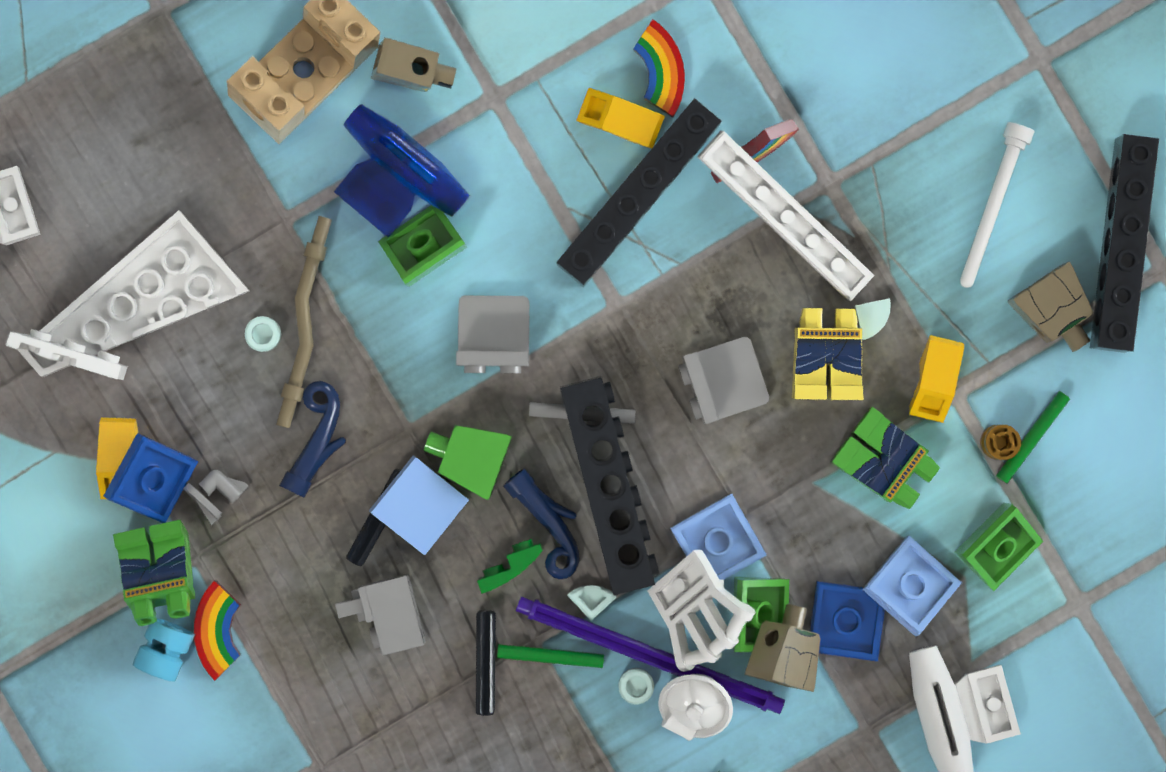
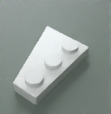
[6,329,128,380]

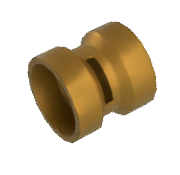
[980,425,1021,460]

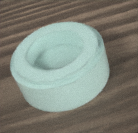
[245,316,281,352]
[619,668,654,704]

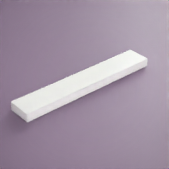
[697,130,874,301]

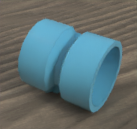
[133,618,195,682]

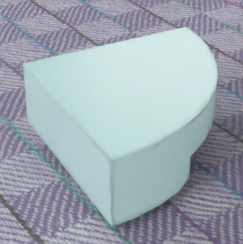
[854,298,891,340]
[567,585,617,621]

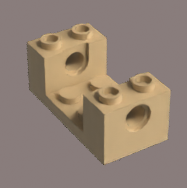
[227,0,380,144]

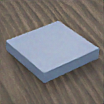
[369,455,469,555]
[670,493,767,580]
[862,536,962,637]

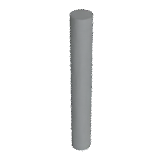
[529,402,636,424]

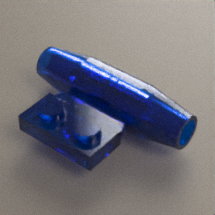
[334,104,470,238]

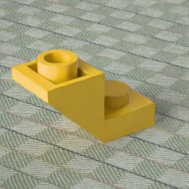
[576,88,665,149]
[909,335,964,423]
[96,417,138,499]

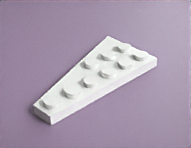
[18,210,250,377]

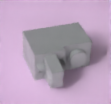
[335,574,426,656]

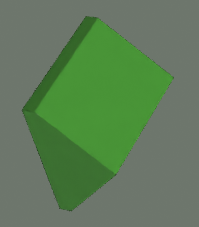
[378,202,467,287]
[954,503,1043,591]
[732,577,790,652]

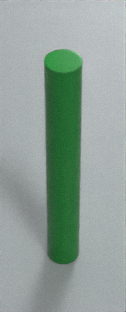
[996,391,1070,484]
[497,644,604,668]

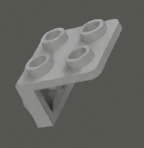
[456,295,530,374]
[678,337,769,424]

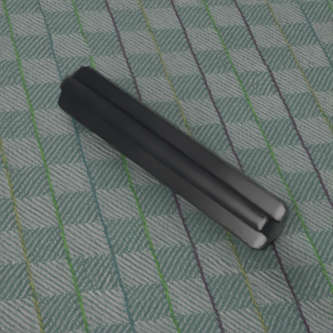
[346,469,401,566]
[476,610,496,716]

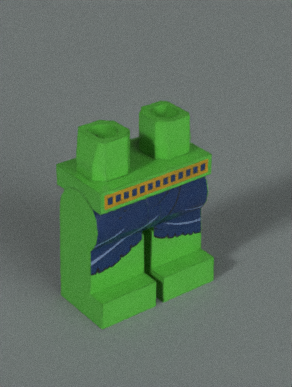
[830,407,940,509]
[113,520,196,626]

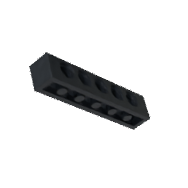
[556,98,722,287]
[1090,134,1159,353]
[560,376,659,595]

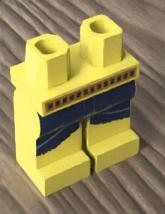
[792,308,863,400]

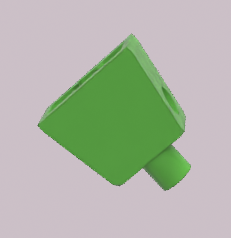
[424,425,512,500]

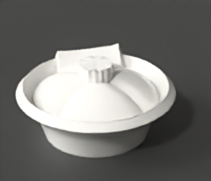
[658,674,733,741]

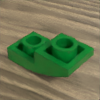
[477,539,543,594]

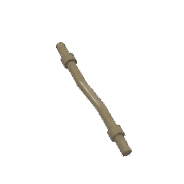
[276,216,332,428]

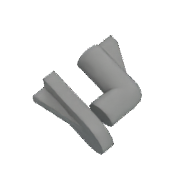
[183,470,249,526]

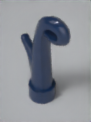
[279,381,346,498]
[503,468,580,579]

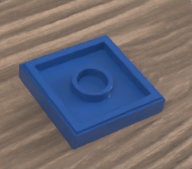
[104,433,198,523]
[809,581,885,661]

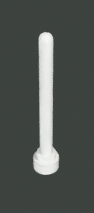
[960,122,1035,288]

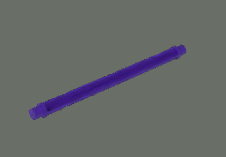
[515,596,785,714]

